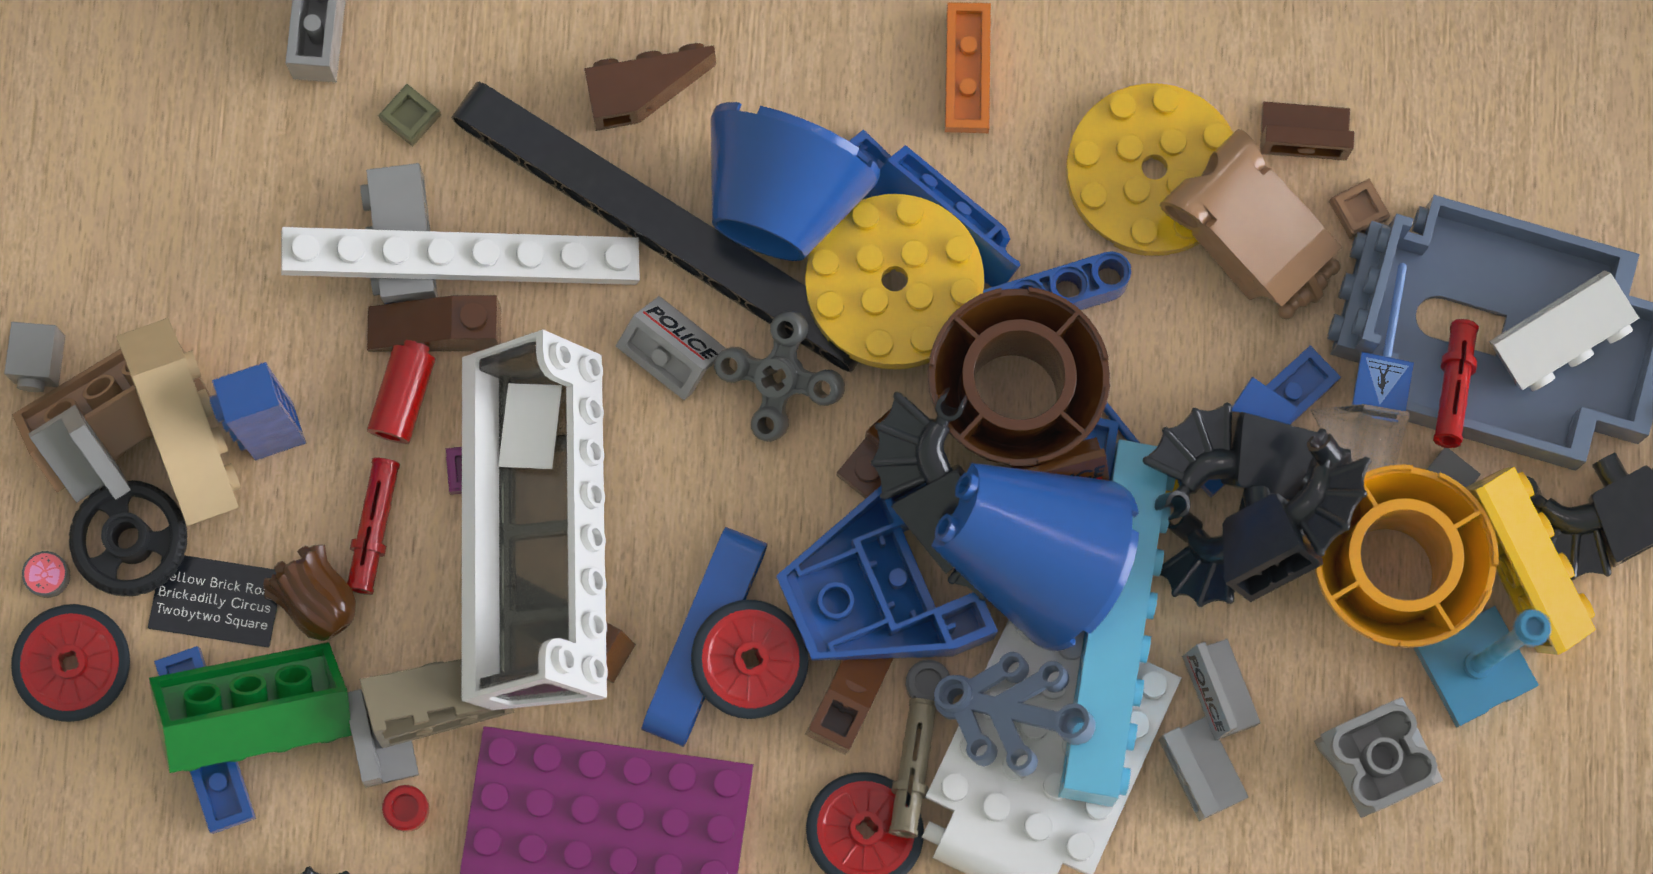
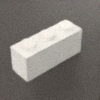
[1489,270,1640,391]

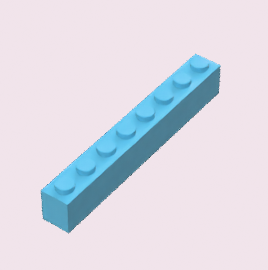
[1058,439,1176,807]

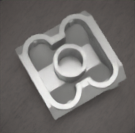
[1314,697,1443,818]

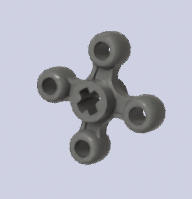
[714,310,845,442]

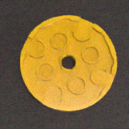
[1066,83,1233,256]
[805,194,984,370]

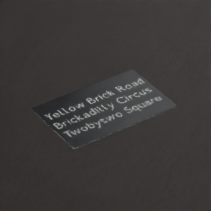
[148,555,278,648]

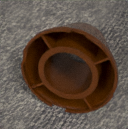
[928,287,1110,466]

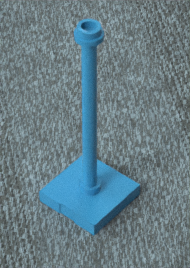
[1413,606,1551,728]

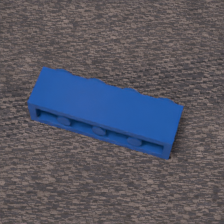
[209,362,306,461]

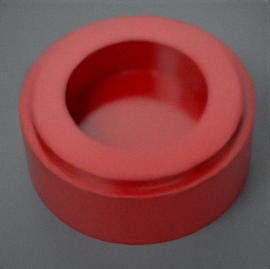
[382,785,430,832]

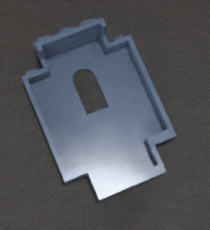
[1327,195,1653,471]

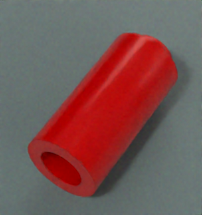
[367,340,436,444]

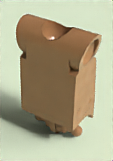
[1160,129,1342,320]

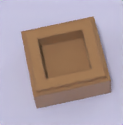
[1329,178,1391,239]

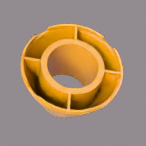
[1315,464,1499,648]

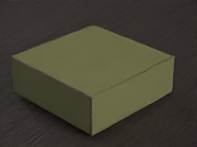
[378,84,441,147]

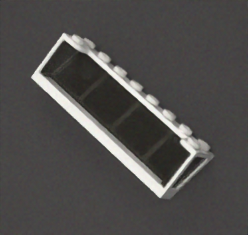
[462,330,608,710]

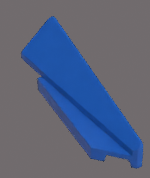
[849,130,1020,287]

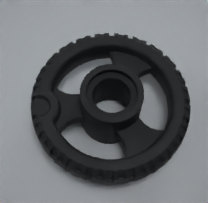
[69,480,188,597]

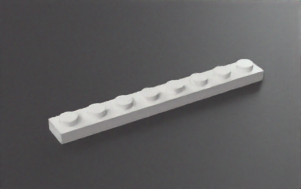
[281,227,640,285]

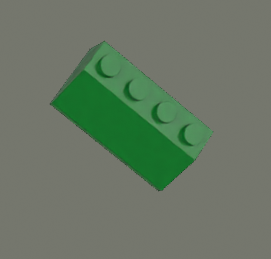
[149,642,352,773]

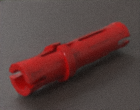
[1433,319,1479,448]
[347,457,400,595]

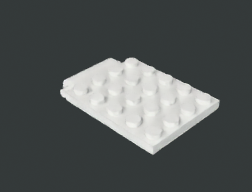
[922,620,1181,874]

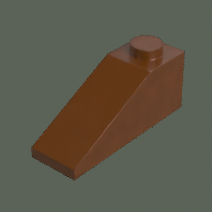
[367,295,501,352]

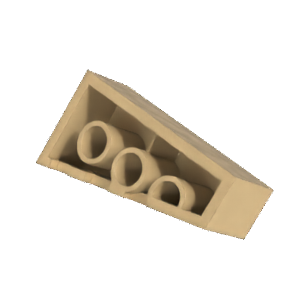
[116,318,241,526]

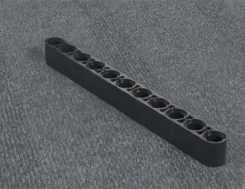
[452,81,858,373]

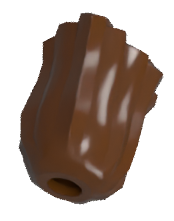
[263,545,356,641]

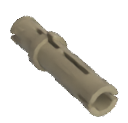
[889,698,937,838]

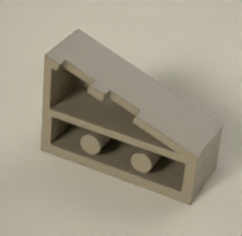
[360,659,514,749]

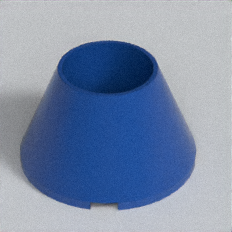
[710,102,881,261]

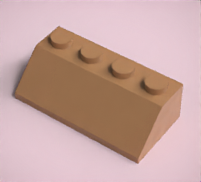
[12,345,211,493]

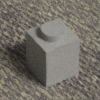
[4,322,65,392]

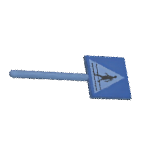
[1352,263,1414,415]

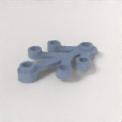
[934,652,1096,776]

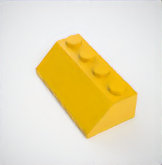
[1465,467,1596,655]

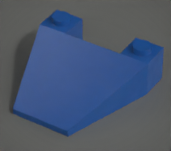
[776,486,998,660]

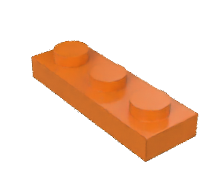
[945,2,991,133]

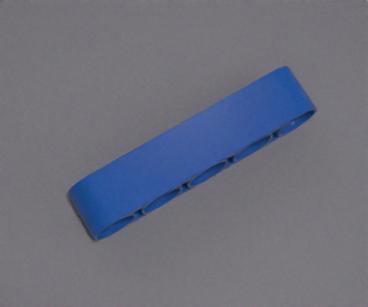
[983,251,1131,310]
[641,527,768,747]

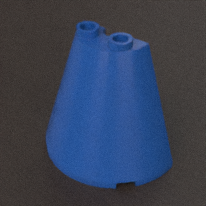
[931,463,1139,651]

